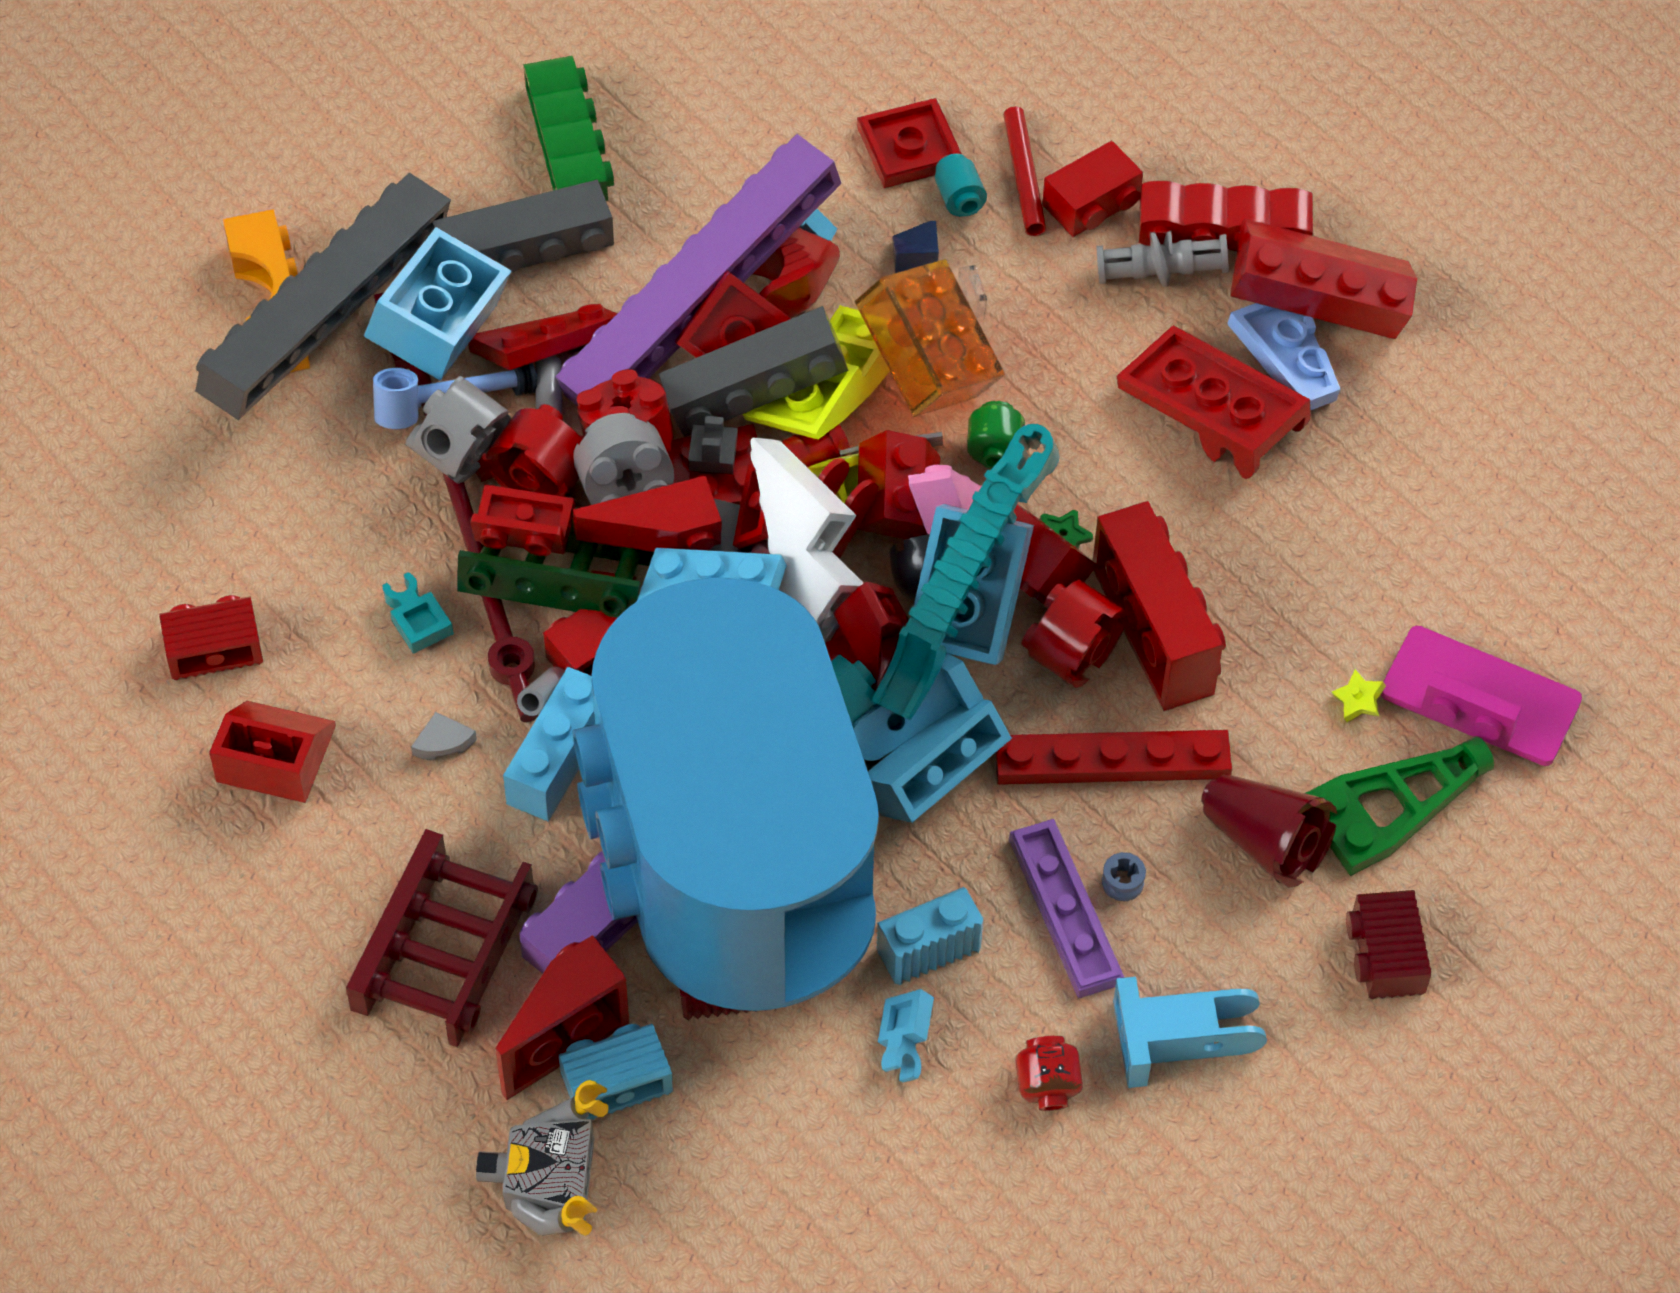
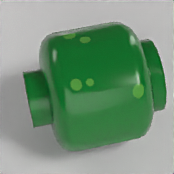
[967,401,1025,469]

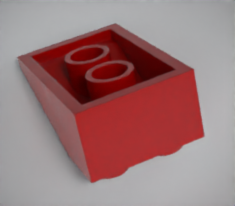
[495,935,630,1100]

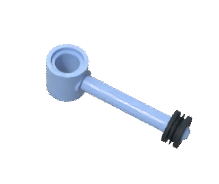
[373,363,537,429]

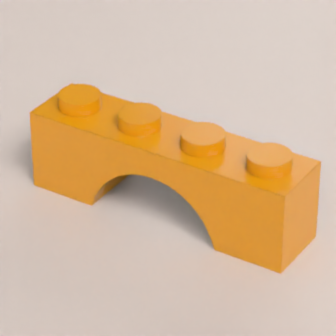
[223,209,315,372]

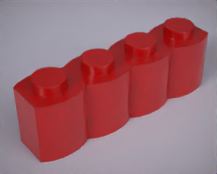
[1138,181,1313,251]

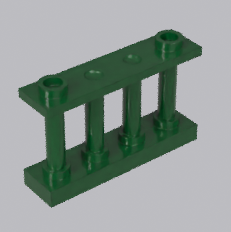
[457,506,654,617]

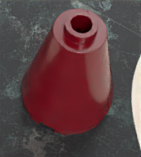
[1201,774,1337,888]

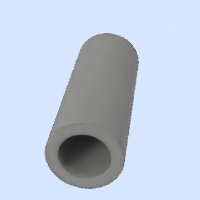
[535,355,562,414]
[517,667,565,716]

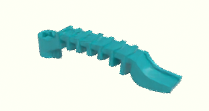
[871,424,1060,720]

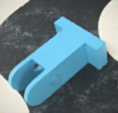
[852,653,984,761]
[1113,977,1267,1088]

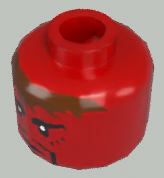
[1015,1036,1083,1111]

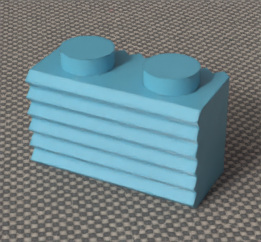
[876,887,983,985]
[558,1024,673,1120]

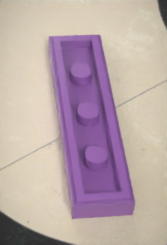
[1009,819,1124,999]

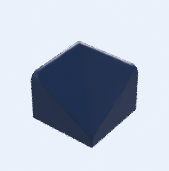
[892,220,939,273]

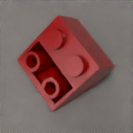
[209,700,336,803]

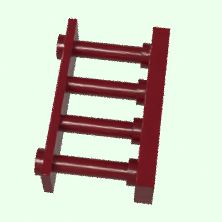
[346,829,538,1048]

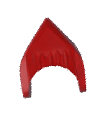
[752,227,840,318]

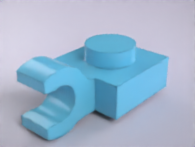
[878,989,934,1083]

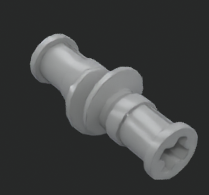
[1096,231,1229,287]

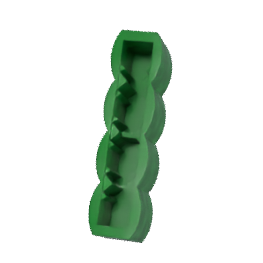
[523,56,614,201]

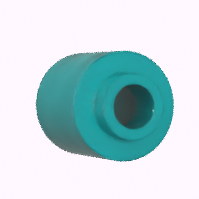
[935,154,987,217]

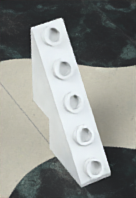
[750,437,863,642]

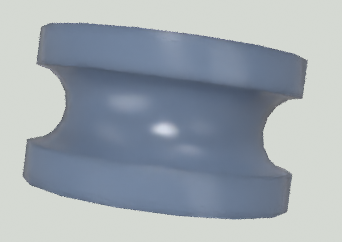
[1102,852,1146,901]

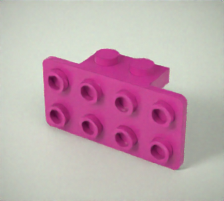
[1380,626,1582,766]

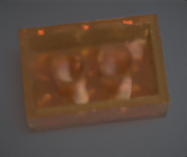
[854,259,1005,417]

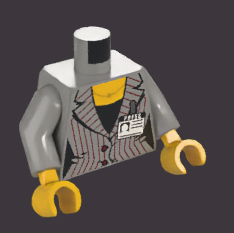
[476,1080,609,1236]

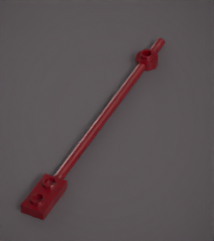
[373,292,538,722]

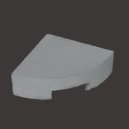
[411,712,477,760]

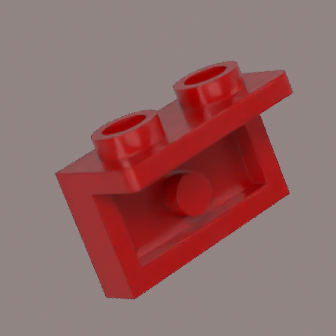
[470,485,575,556]

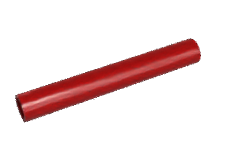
[1003,106,1046,236]

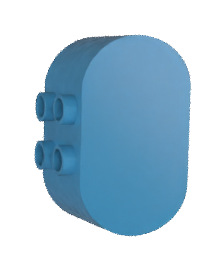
[572,578,879,1011]

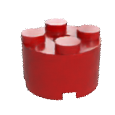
[576,369,674,455]
[486,404,584,497]
[1021,580,1128,688]

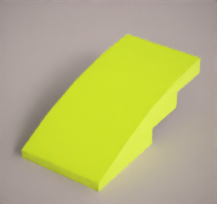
[743,305,917,440]

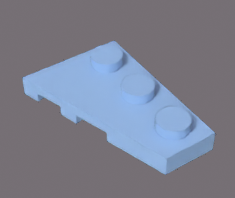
[1227,303,1340,410]

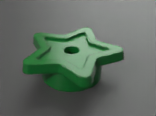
[1040,510,1094,549]

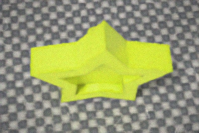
[1332,669,1386,723]

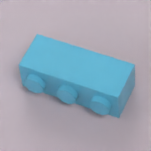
[503,667,595,822]
[868,700,1012,823]

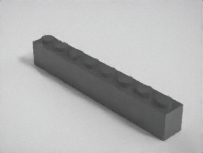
[195,172,451,420]

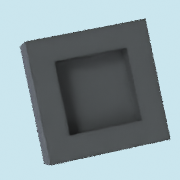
[688,416,738,475]

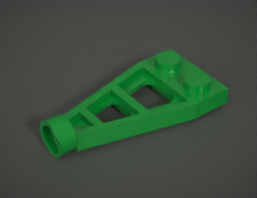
[1306,736,1494,876]

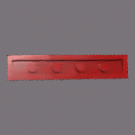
[995,730,1232,785]

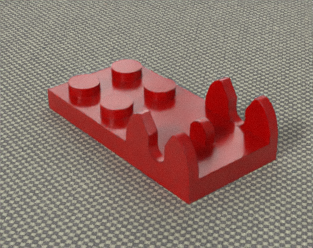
[1117,325,1311,479]

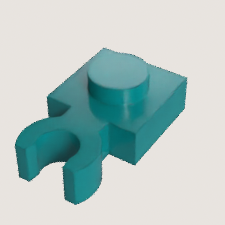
[382,572,454,654]

